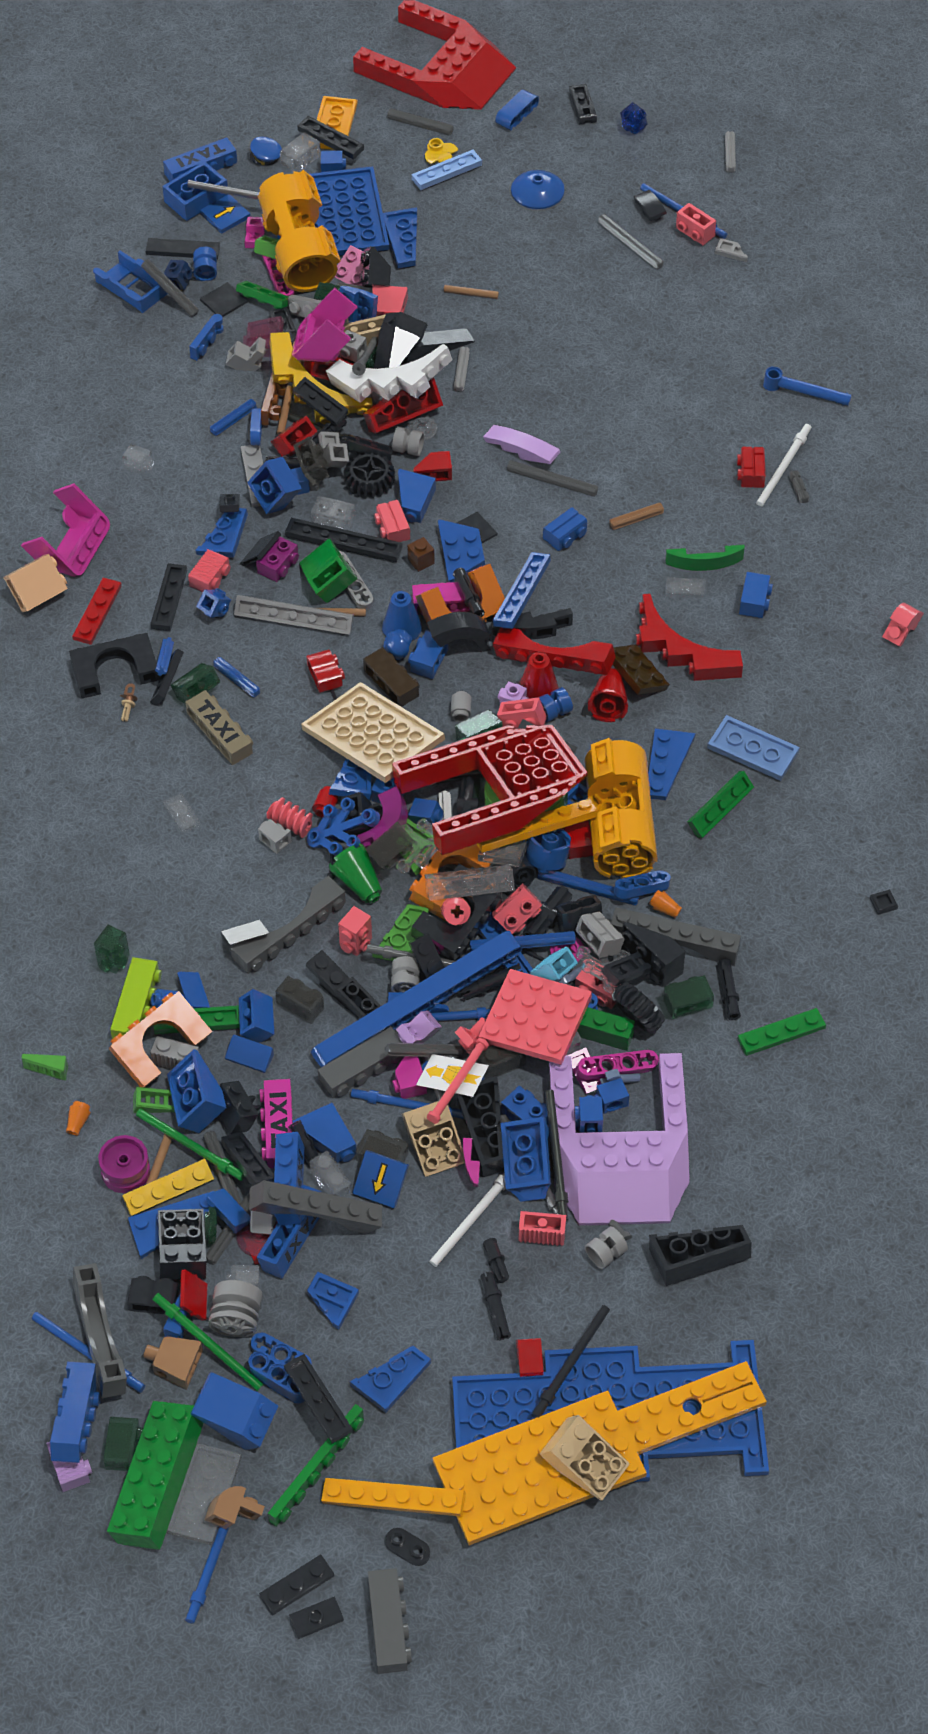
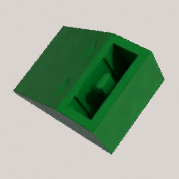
[299,538,357,603]

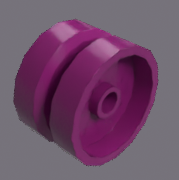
[98,1135,151,1194]

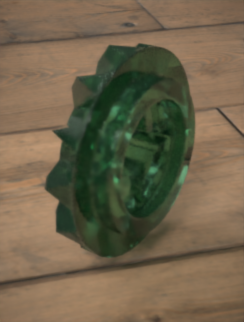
[204,1207,217,1244]

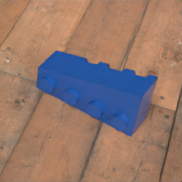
[50,1362,100,1463]

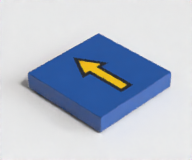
[201,194,251,233]
[353,1150,409,1208]

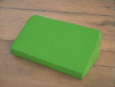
[254,235,280,259]

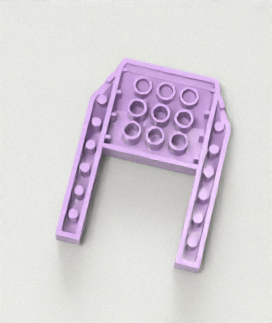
[549,1053,689,1225]

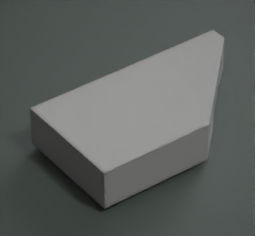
[715,238,748,262]

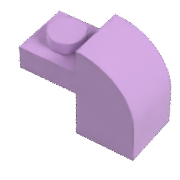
[396,1011,442,1044]

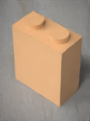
[3,554,68,612]

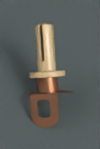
[120,684,138,722]

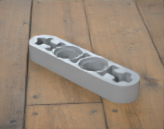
[339,551,373,610]

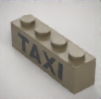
[185,690,253,765]

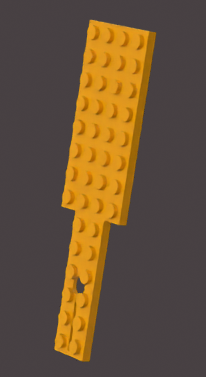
[433,1361,767,1545]

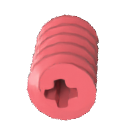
[266,797,313,838]
[441,896,471,926]

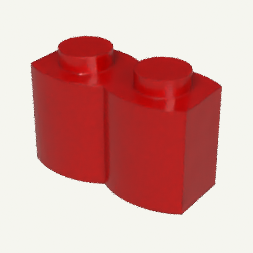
[306,649,345,693]

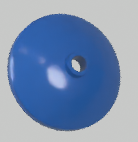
[511,170,564,209]

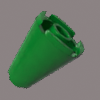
[329,843,382,904]

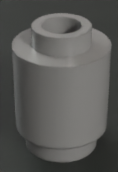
[451,691,472,722]

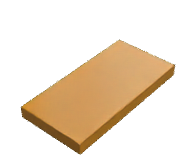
[310,96,358,150]

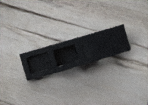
[492,608,573,639]
[306,950,381,1019]

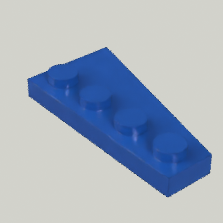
[649,729,696,801]

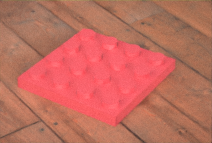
[478,969,592,1065]

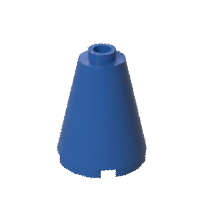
[382,591,422,640]

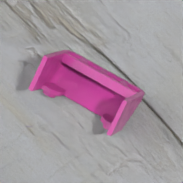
[292,288,358,362]
[21,483,110,577]

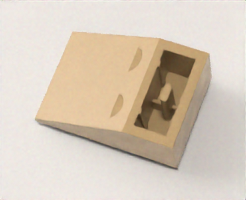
[401,1101,465,1177]
[540,1415,630,1501]

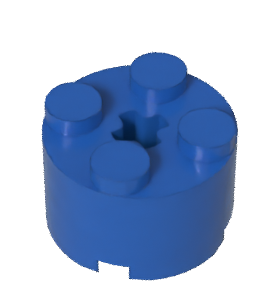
[525,828,571,873]

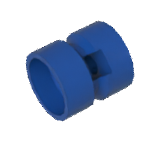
[193,247,217,281]
[538,687,573,722]

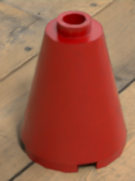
[519,652,559,699]
[588,668,629,722]

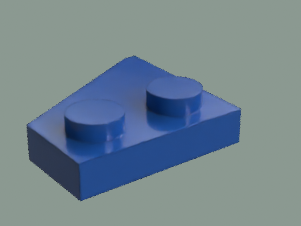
[307,1272,359,1330]

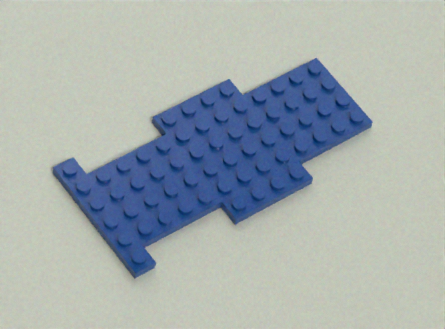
[452,1340,769,1482]

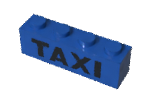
[163,137,237,181]
[274,1132,304,1226]
[257,1185,321,1278]

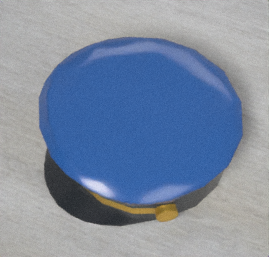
[250,136,282,166]

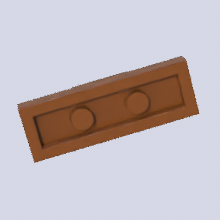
[261,373,288,426]

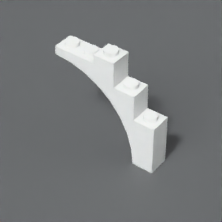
[326,344,452,403]

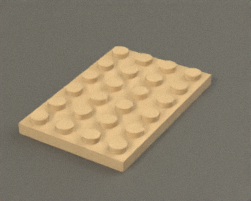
[301,682,445,783]

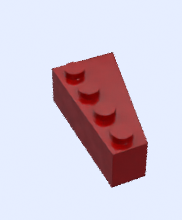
[363,377,443,433]

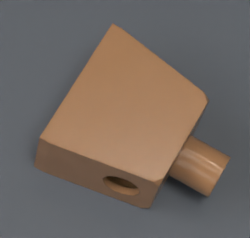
[144,1336,203,1390]

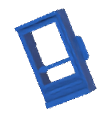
[93,250,168,313]

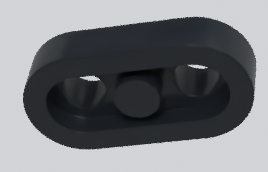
[386,1528,430,1566]

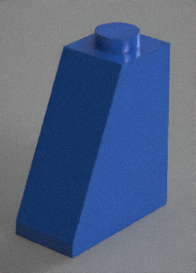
[398,469,436,523]
[292,1103,357,1163]

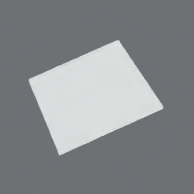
[221,920,269,945]

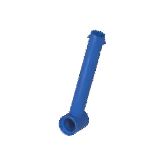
[763,367,851,406]

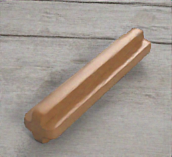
[609,503,664,530]

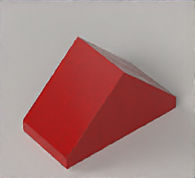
[516,1338,543,1377]

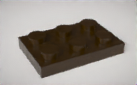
[613,644,670,695]

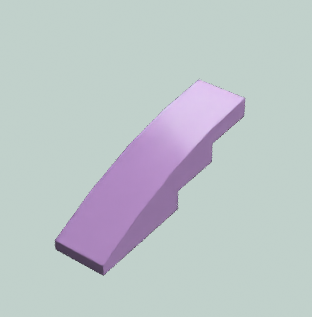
[483,425,560,464]

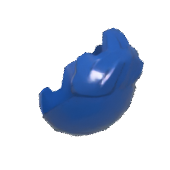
[384,629,412,660]

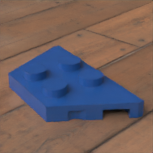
[438,520,485,583]

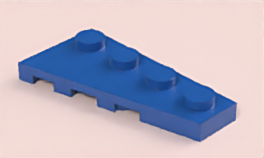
[383,207,417,268]
[128,1191,217,1259]

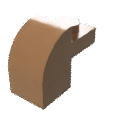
[205,1486,265,1529]

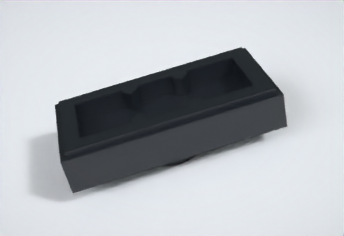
[219,494,240,513]
[289,1596,344,1639]

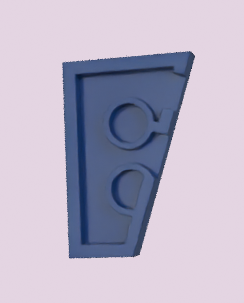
[195,508,248,558]
[329,758,371,800]
[350,1346,431,1413]

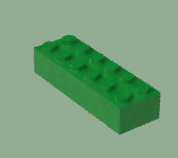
[107,1401,204,1550]

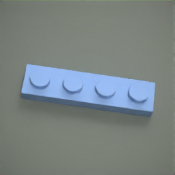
[412,150,482,190]

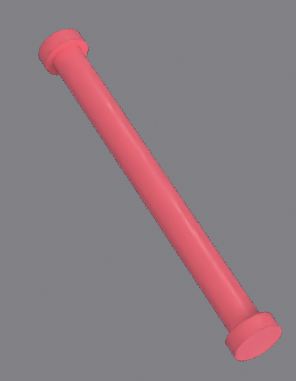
[427,1038,489,1124]

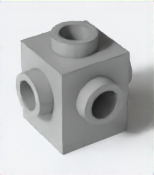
[339,330,367,362]

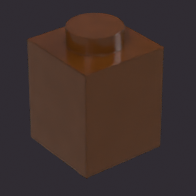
[407,537,435,572]

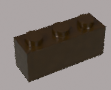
[363,647,420,707]

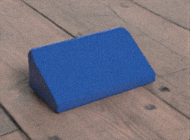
[177,972,210,1009]
[225,1035,274,1073]
[206,1188,251,1234]

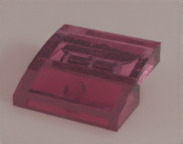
[243,316,284,350]

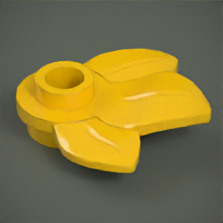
[425,138,458,164]

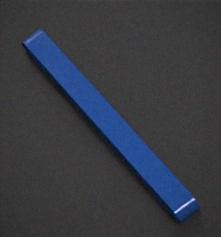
[311,931,522,1068]

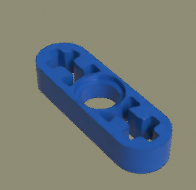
[250,408,262,446]
[614,870,671,899]
[251,1333,312,1365]

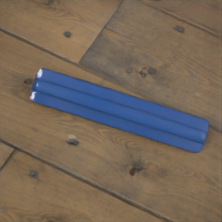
[210,399,257,436]
[155,637,174,676]
[213,657,260,698]

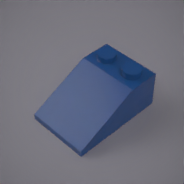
[167,1049,226,1133]
[191,1372,278,1450]

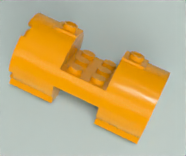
[258,170,341,292]
[585,738,658,878]

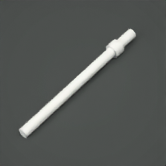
[756,424,812,507]
[429,1173,506,1267]

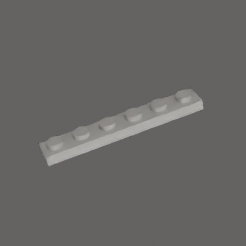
[234,595,354,635]

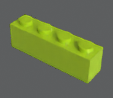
[110,957,162,1039]

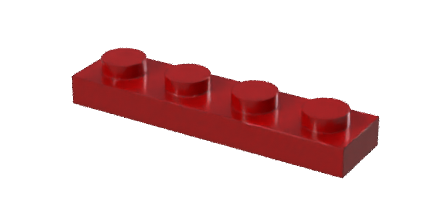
[72,577,122,645]

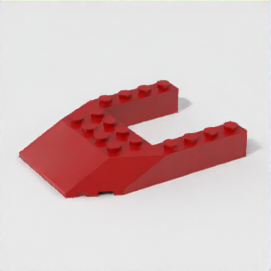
[353,0,516,110]
[392,725,588,855]

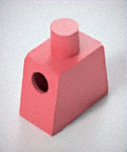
[372,285,408,317]

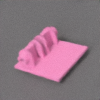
[335,245,363,286]

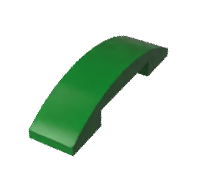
[665,545,745,571]

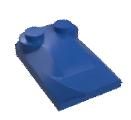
[501,1117,551,1202]

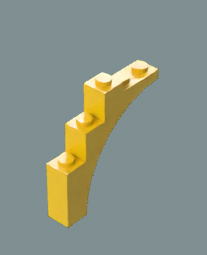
[270,332,372,424]

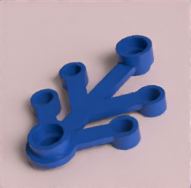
[307,797,380,856]

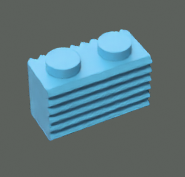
[530,946,578,982]

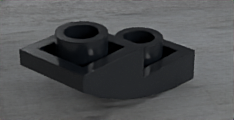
[634,190,667,220]

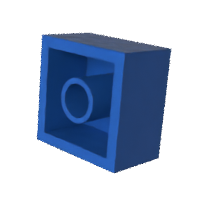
[247,457,302,514]

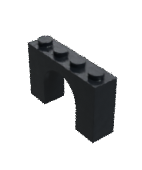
[69,633,160,699]
[411,864,503,961]

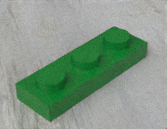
[236,281,289,309]

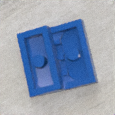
[340,286,378,323]

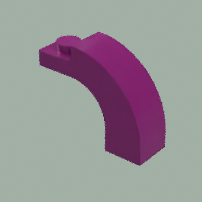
[352,786,408,853]

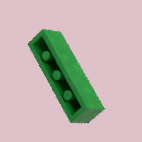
[575,1007,635,1051]

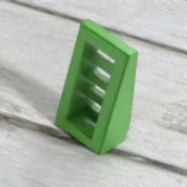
[22,1054,68,1081]
[133,1087,175,1113]

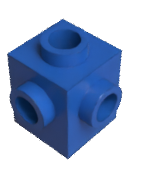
[196,588,231,618]

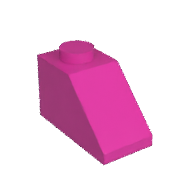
[392,1056,427,1099]

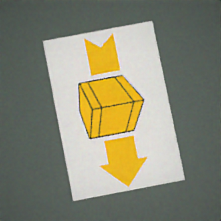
[416,1054,489,1097]

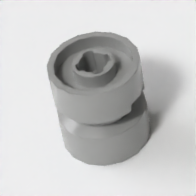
[392,427,425,456]
[391,956,419,993]
[585,1226,628,1269]

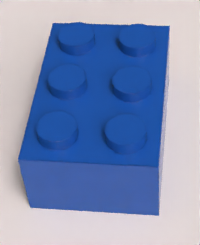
[162,161,228,221]

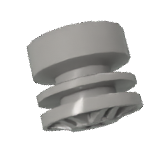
[208,1280,263,1337]

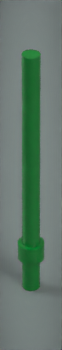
[136,1108,245,1181]
[152,1293,264,1392]

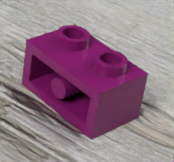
[256,537,299,582]

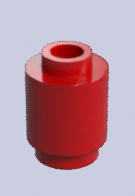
[312,786,338,818]

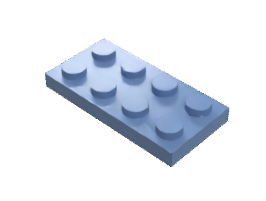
[707,715,800,781]

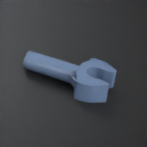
[557,965,585,985]
[600,1069,640,1084]

